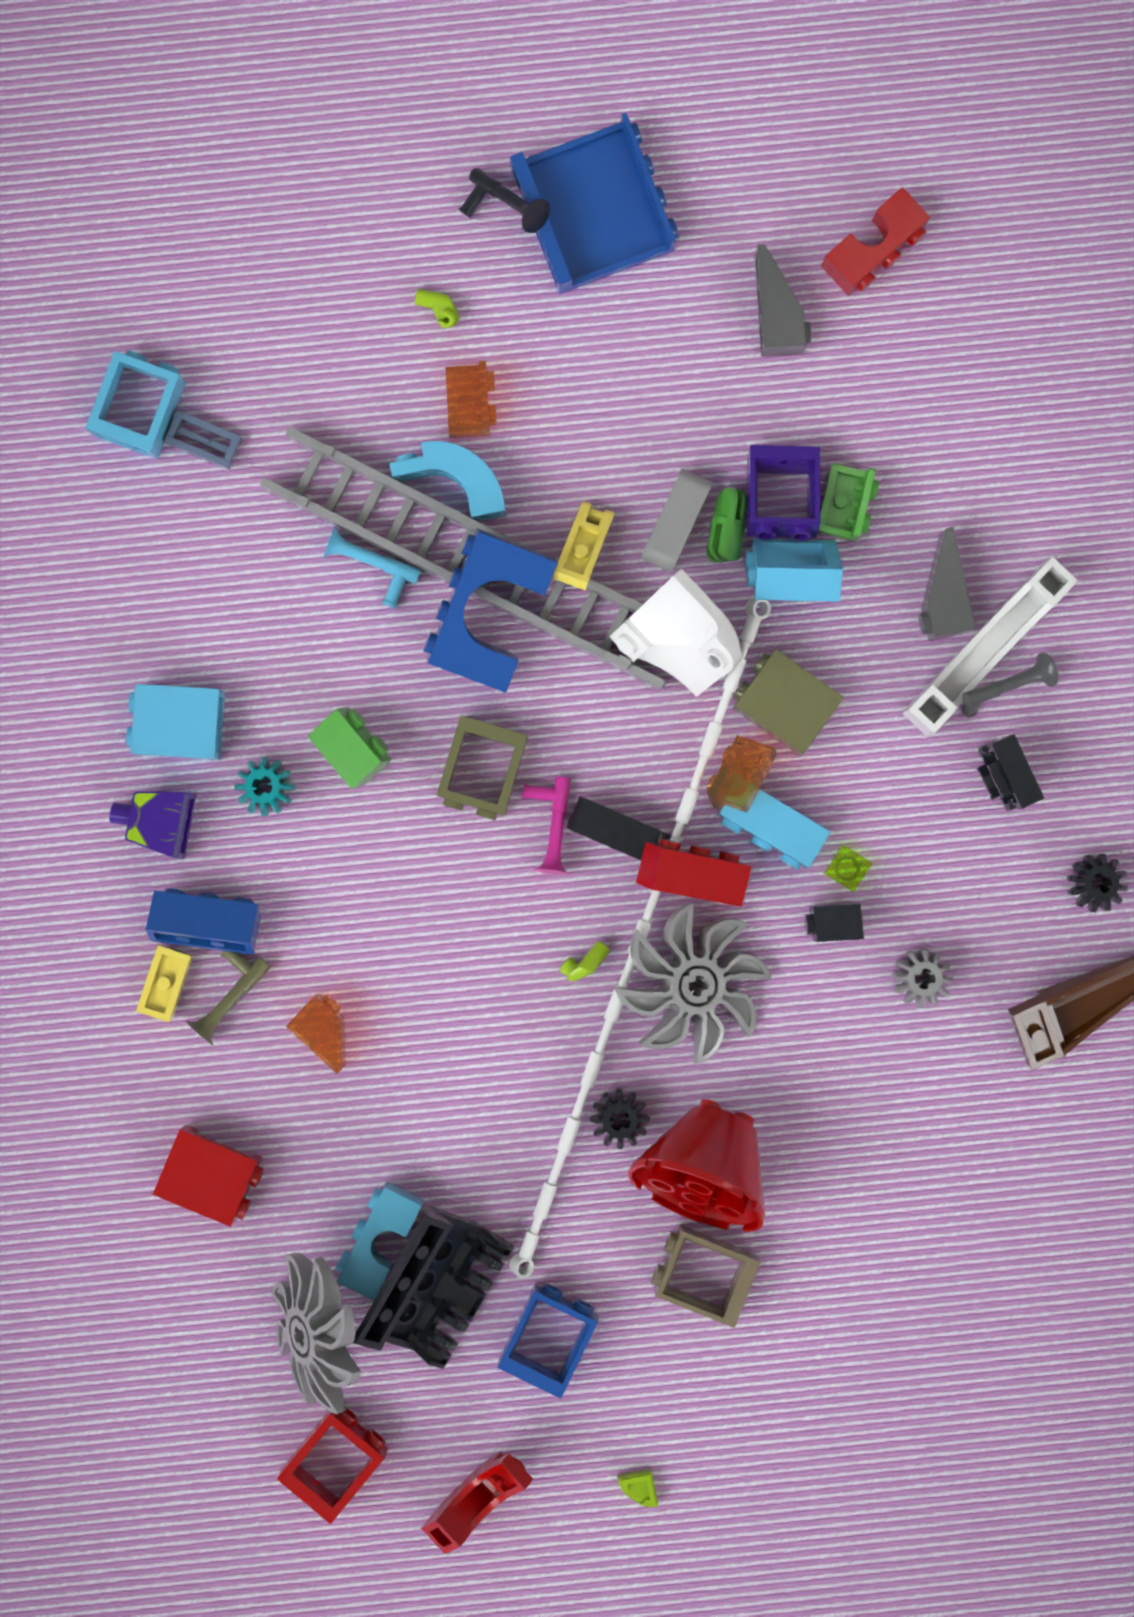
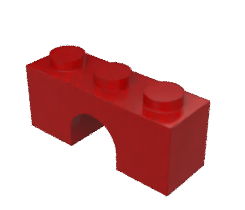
[821,187,930,297]

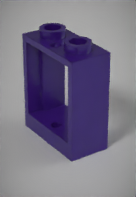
[747,445,821,541]

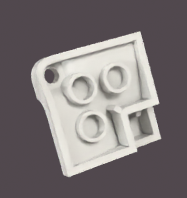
[609,568,742,697]

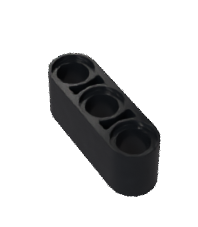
[566,796,671,861]

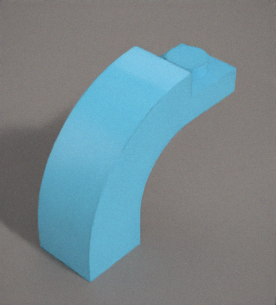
[389,441,507,522]

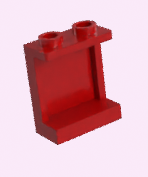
[152,1125,264,1227]

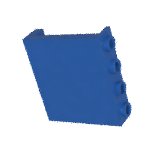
[510,112,679,295]

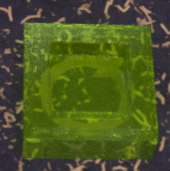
[823,845,872,893]

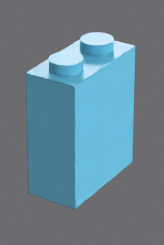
[126,684,225,761]

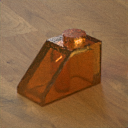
[286,993,346,1074]

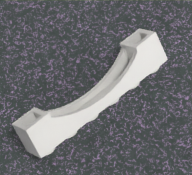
[902,556,1078,736]

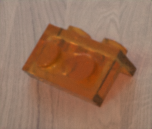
[707,735,777,813]

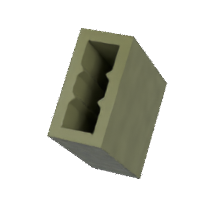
[732,649,844,756]

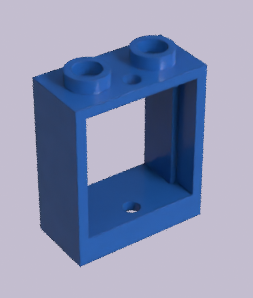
[497,1284,598,1399]

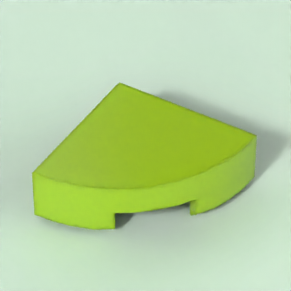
[617,1468,659,1507]

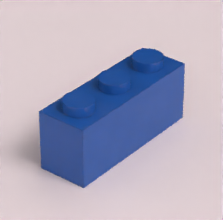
[145,888,261,955]

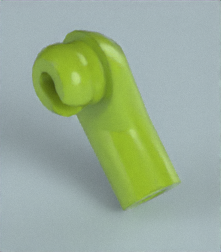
[415,288,459,328]
[559,941,610,982]

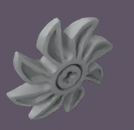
[614,903,772,1064]
[272,1252,361,1414]

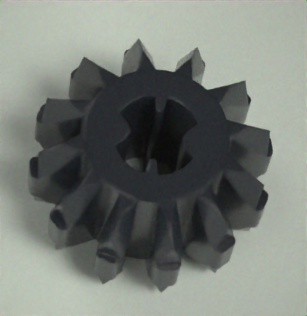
[1067,854,1128,913]
[590,1088,650,1149]

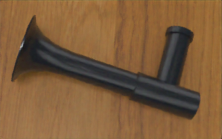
[458,168,550,233]

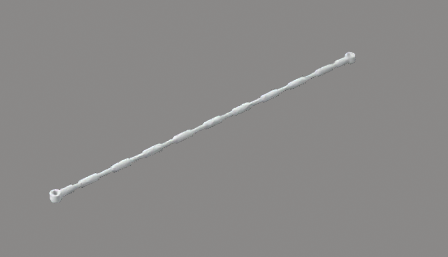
[509,597,771,1279]

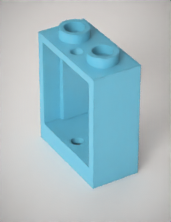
[85,350,186,459]
[745,538,843,602]

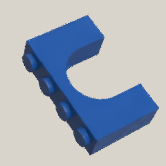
[423,528,558,693]

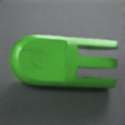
[706,487,748,563]

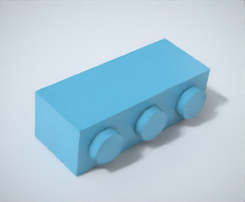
[717,778,831,870]

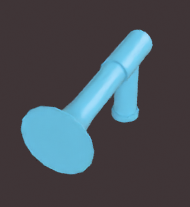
[323,525,421,609]

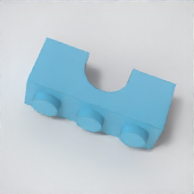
[336,1182,424,1301]

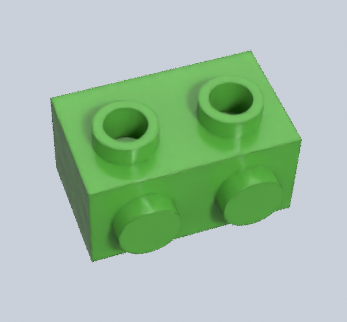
[307,707,392,789]

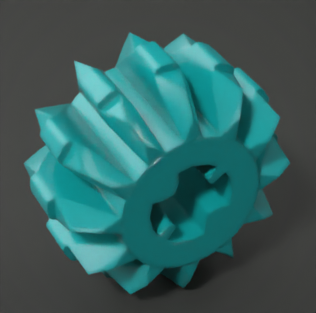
[234,757,295,817]

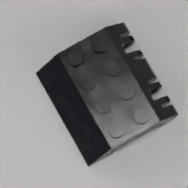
[354,1205,514,1369]

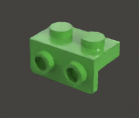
[818,463,879,542]

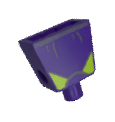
[109,791,197,859]

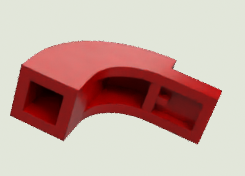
[421,1451,533,1554]

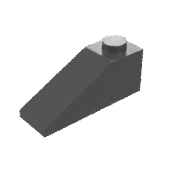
[755,244,811,357]
[918,527,976,641]

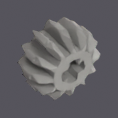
[892,948,953,1008]

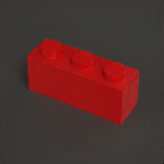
[636,839,752,907]

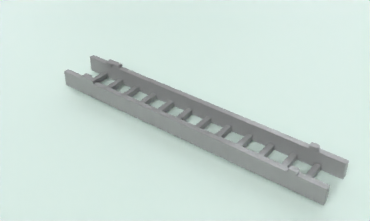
[260,426,665,691]

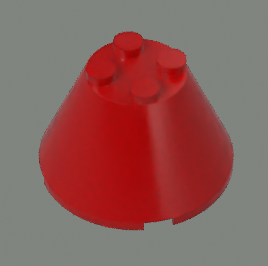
[628,1099,766,1232]

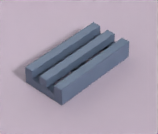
[164,410,243,471]

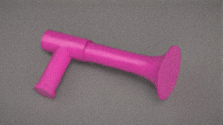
[522,777,571,875]

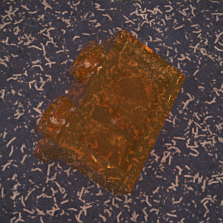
[445,360,497,438]

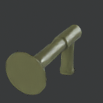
[186,951,271,1045]

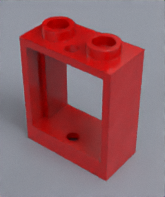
[276,1407,388,1524]

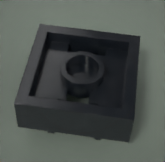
[976,734,1045,811]

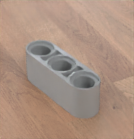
[641,468,714,573]

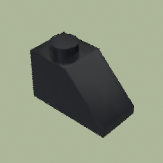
[805,902,864,942]

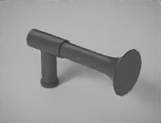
[961,652,1058,718]

